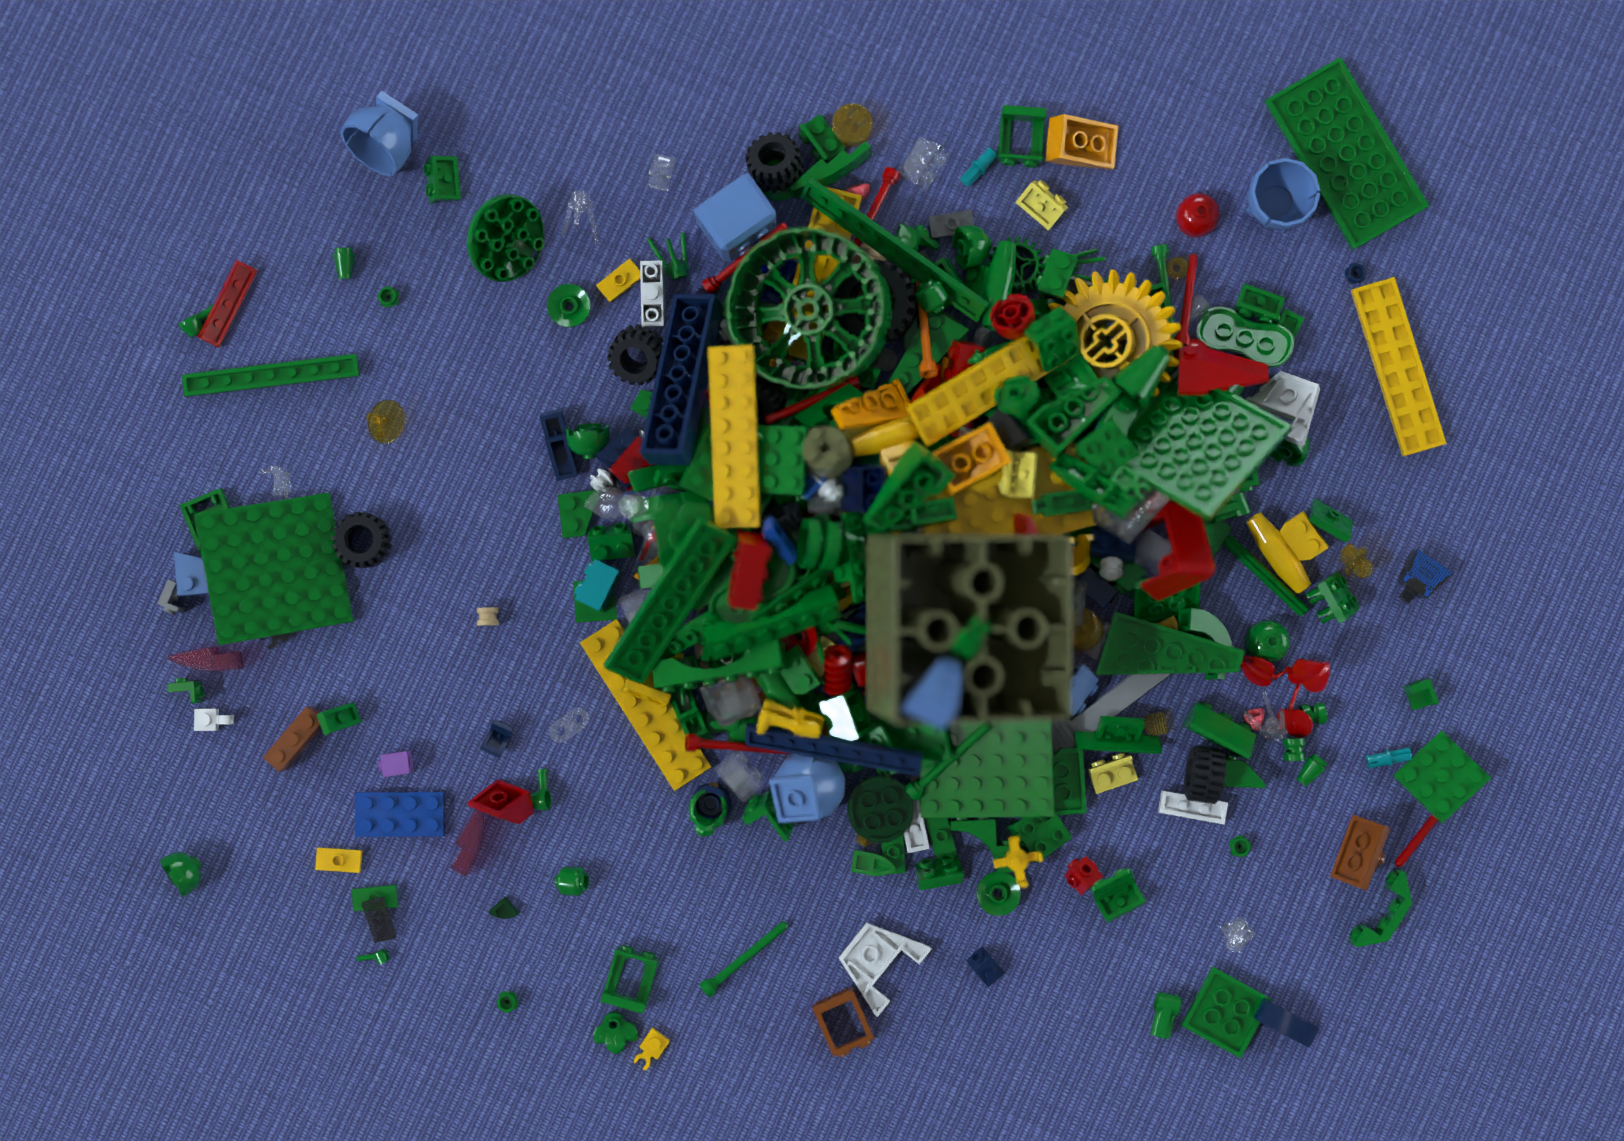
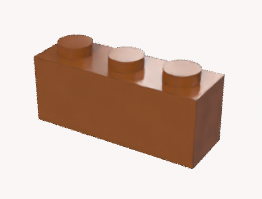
[263,706,322,772]

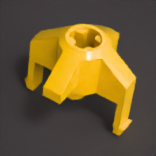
[993,836,1043,888]

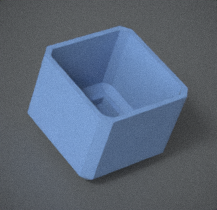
[693,173,777,262]

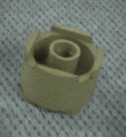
[803,426,853,479]

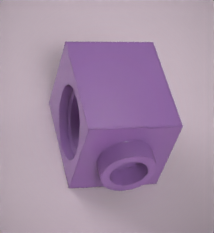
[378,750,414,777]

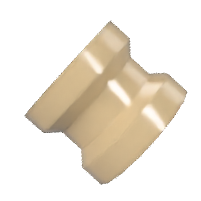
[477,607,499,626]

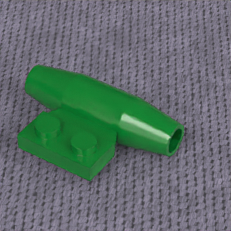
[964,241,1016,331]
[743,644,823,710]

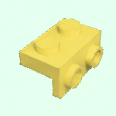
[999,450,1038,499]

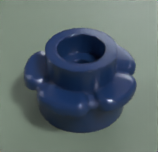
[1344,263,1366,284]

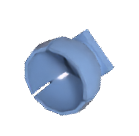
[340,91,418,176]
[1245,158,1321,233]
[769,754,845,823]

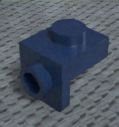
[480,720,513,758]
[966,947,1005,987]

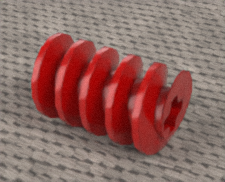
[823,644,852,695]

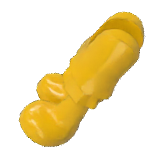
[757,698,824,738]

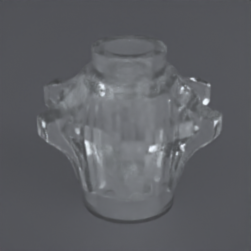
[1220,917,1256,952]

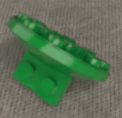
[467,194,544,282]

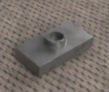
[928,210,974,239]

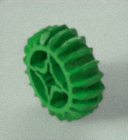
[987,236,1045,295]

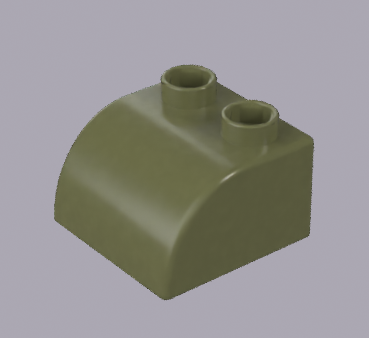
[866,533,1072,725]

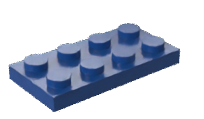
[355,792,445,837]

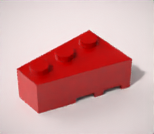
[727,530,772,611]

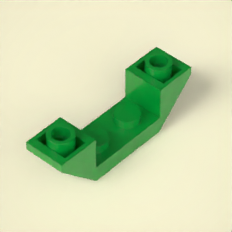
[1348,868,1412,947]

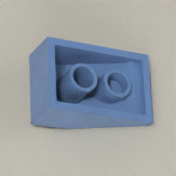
[1071,665,1098,716]

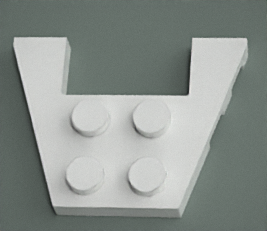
[1245,371,1320,446]
[839,922,932,1017]

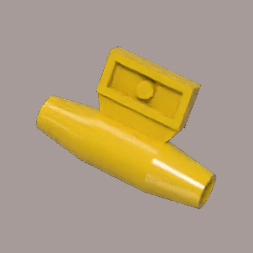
[847,417,921,476]
[1246,510,1329,594]

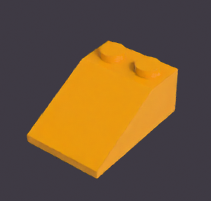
[1046,114,1118,169]
[932,422,1012,497]

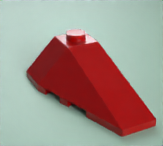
[1178,345,1269,395]

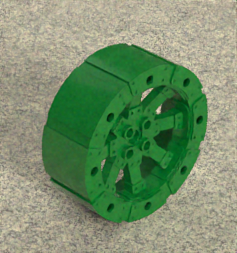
[726,228,892,389]

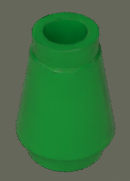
[333,248,355,279]
[1296,753,1328,787]

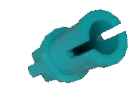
[960,148,998,187]
[1366,747,1412,769]

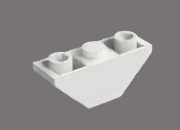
[640,260,665,327]

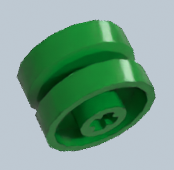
[797,518,841,571]

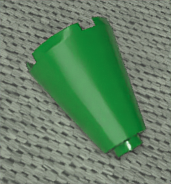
[1110,345,1171,409]

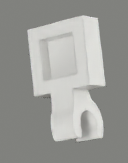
[194,709,234,731]

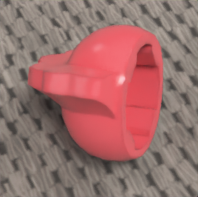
[844,183,870,200]
[1244,708,1265,731]

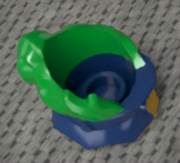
[689,782,732,837]

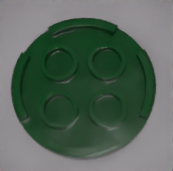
[847,776,914,843]

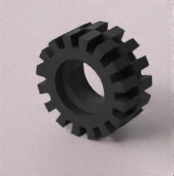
[761,501,804,535]

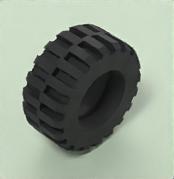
[834,259,918,343]

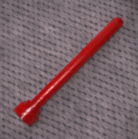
[853,167,901,260]
[702,223,788,294]
[1173,253,1198,351]
[765,377,860,424]
[685,733,789,755]
[1395,814,1438,867]

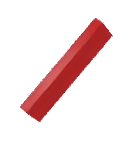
[197,260,258,348]

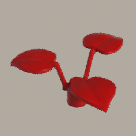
[1240,656,1330,738]

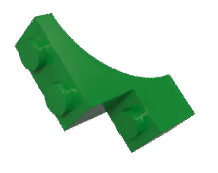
[949,817,1014,873]

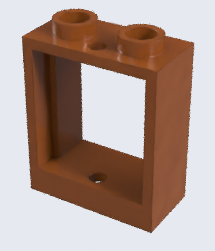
[812,986,874,1058]

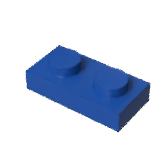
[763,516,797,565]

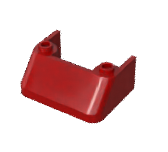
[1125,499,1215,601]

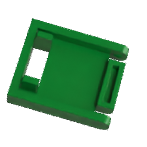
[179,488,231,554]

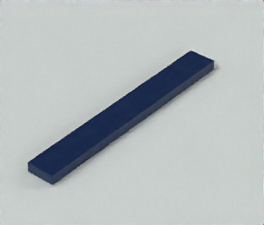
[745,723,923,776]

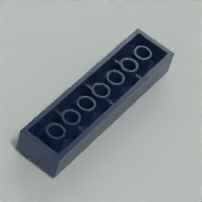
[639,294,723,466]

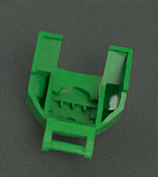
[629,492,724,589]

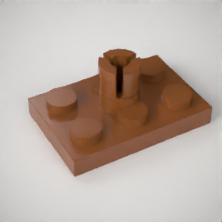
[1330,815,1390,891]

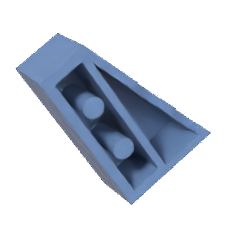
[174,552,209,597]
[901,655,963,730]

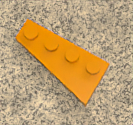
[831,378,911,430]

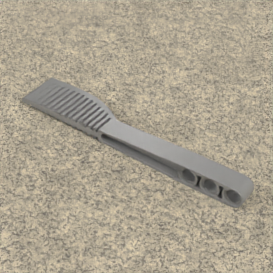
[1051,674,1170,754]

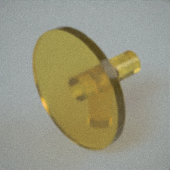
[366,399,405,443]

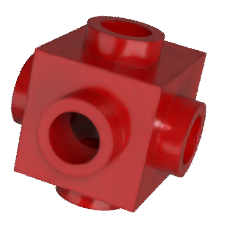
[1064,856,1103,896]

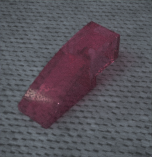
[168,647,244,671]
[450,809,486,877]

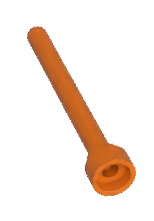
[916,281,938,378]

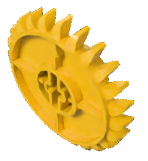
[1048,270,1182,407]

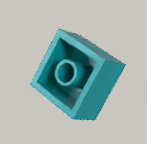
[574,559,623,612]

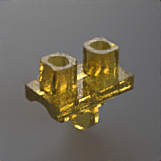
[1339,543,1373,578]

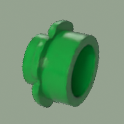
[378,286,399,308]
[1229,835,1251,857]
[496,991,519,1013]

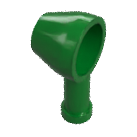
[178,303,214,338]
[531,769,552,811]

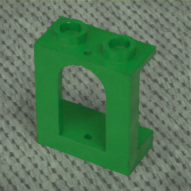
[997,105,1047,168]
[600,945,659,1014]

